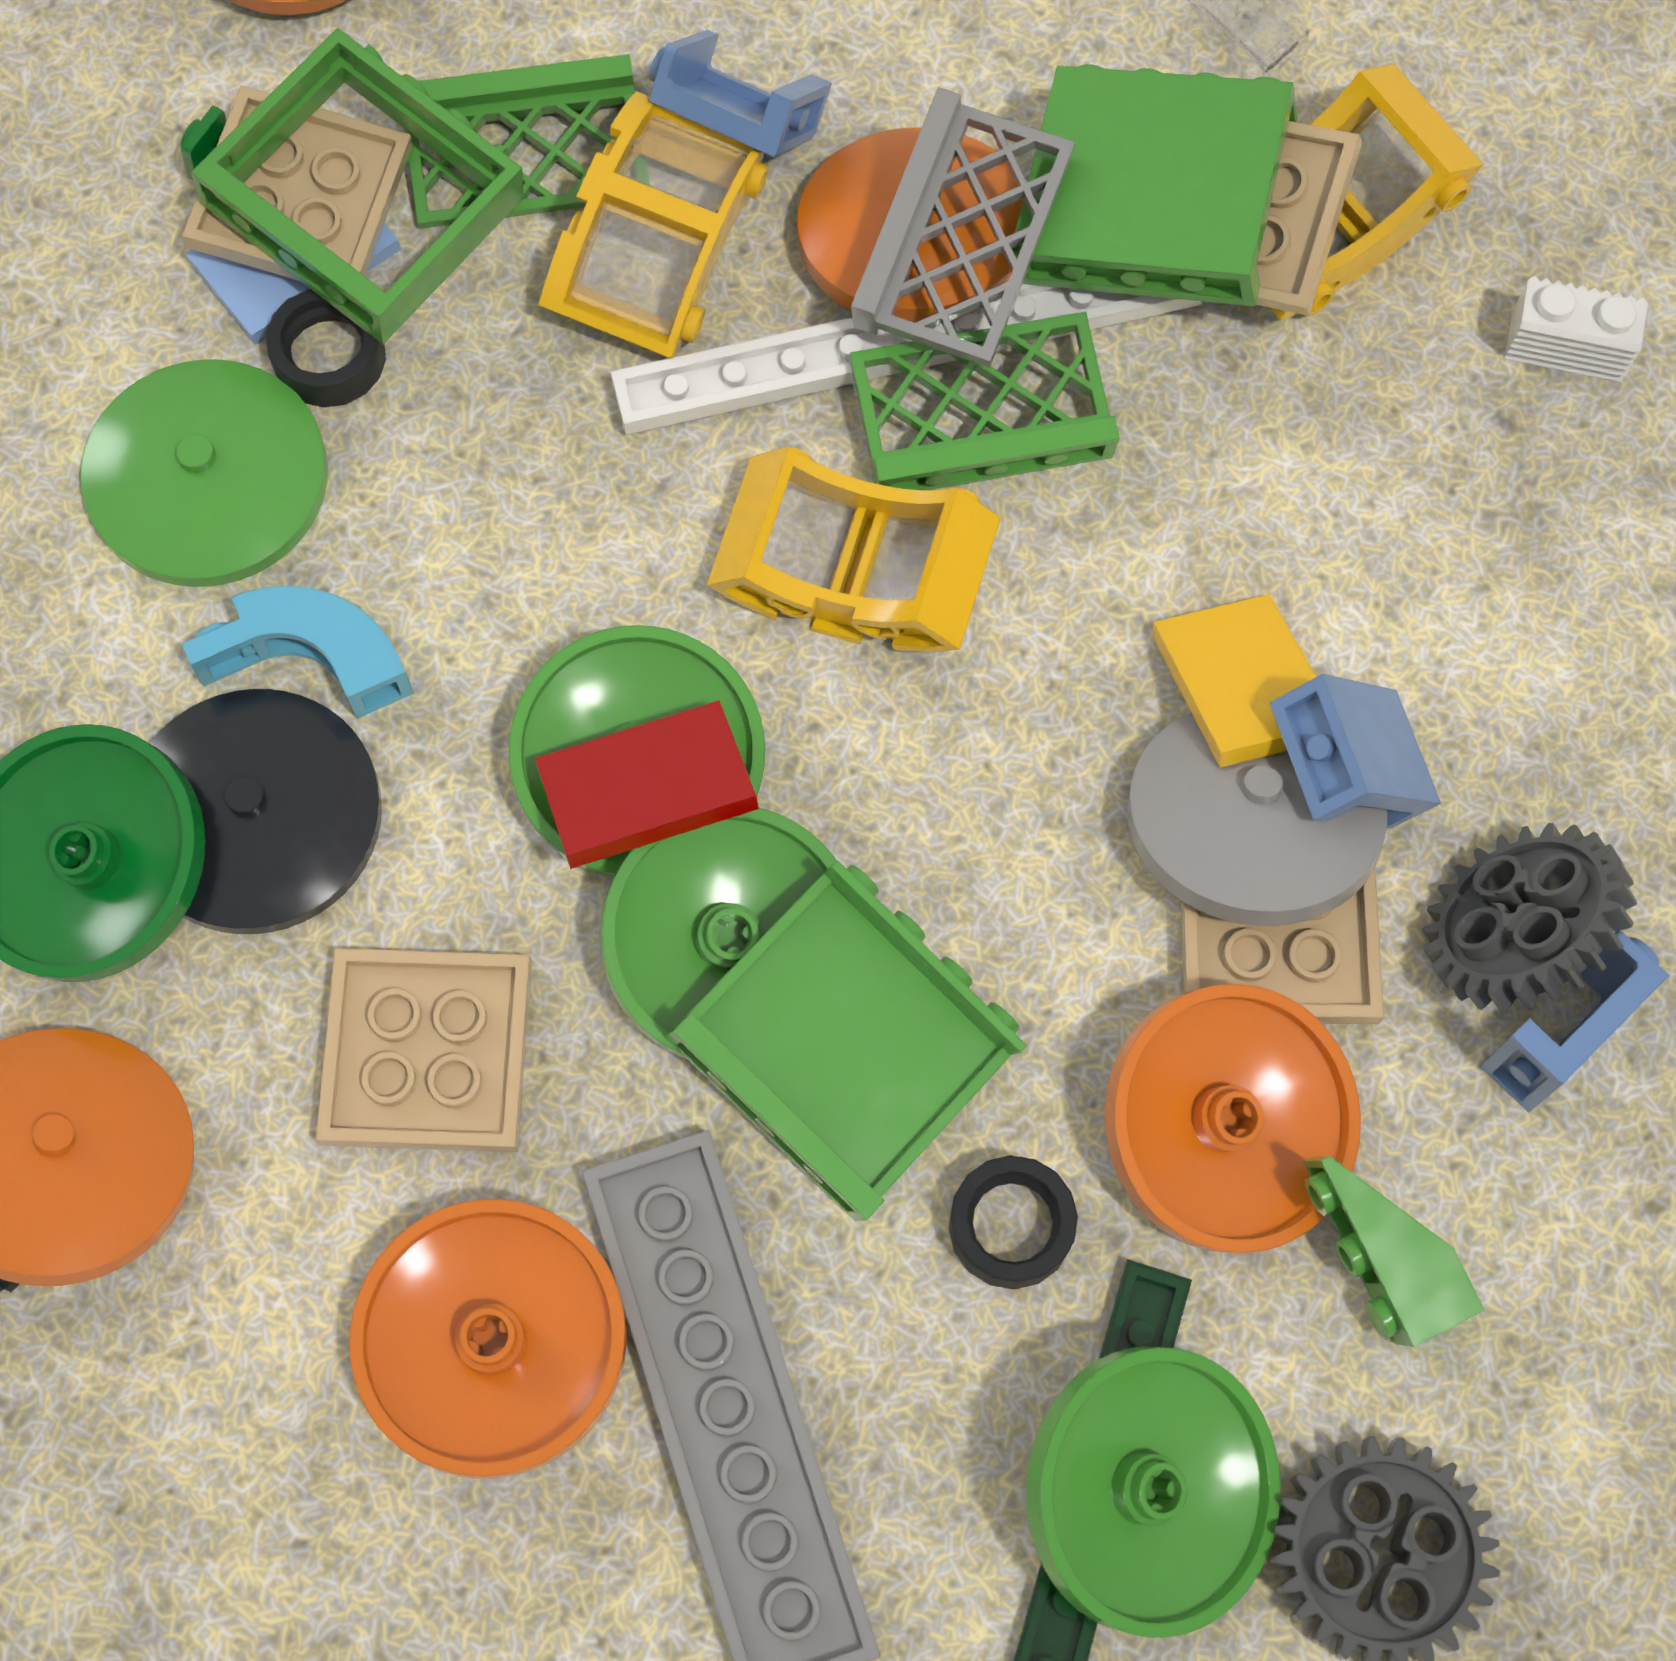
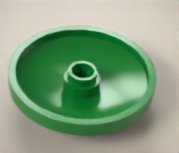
[0,724,205,982]

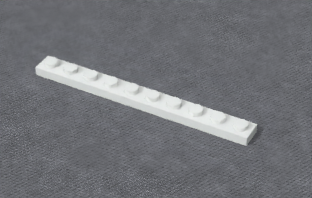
[611,284,1202,435]

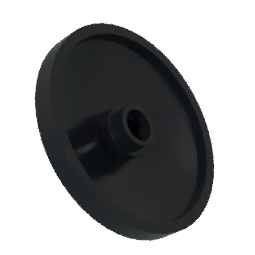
[150,689,382,934]

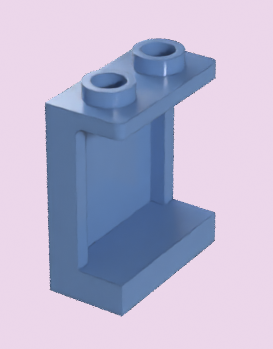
[649,30,832,157]
[1270,674,1441,828]
[1480,930,1670,1113]

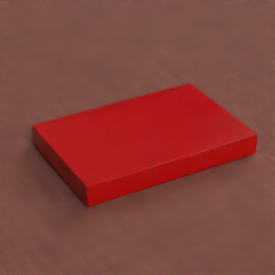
[535,700,759,869]

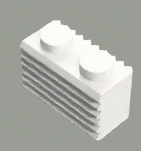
[1504,276,1648,382]

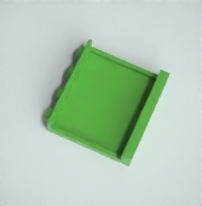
[1011,64,1298,307]
[665,861,1028,1221]

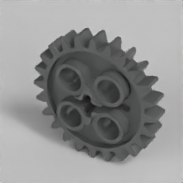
[1422,823,1637,1013]
[1269,1436,1500,1661]

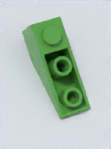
[1303,1156,1485,1347]

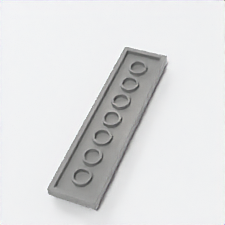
[582,1130,881,1661]

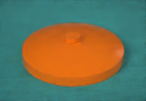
[797,127,1023,323]
[1105,984,1361,1253]
[0,1028,194,1286]
[349,1199,627,1479]

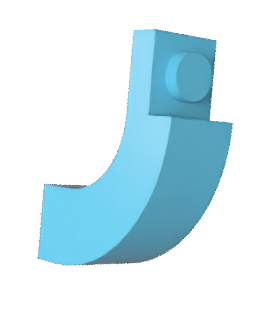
[182,586,414,719]

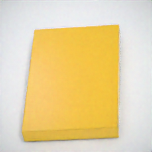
[1153,594,1316,768]

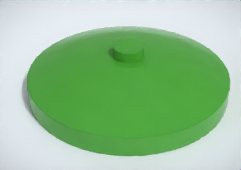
[80,359,328,587]
[509,625,765,877]
[599,808,837,1059]
[1026,1347,1281,1638]

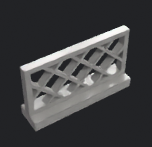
[851,87,1075,368]

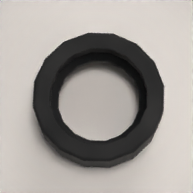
[266,289,386,408]
[948,1155,1078,1290]

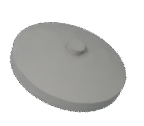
[1127,713,1387,926]

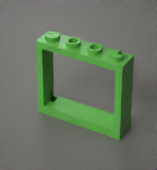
[191,27,524,344]

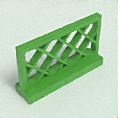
[405,54,649,229]
[849,311,1120,490]

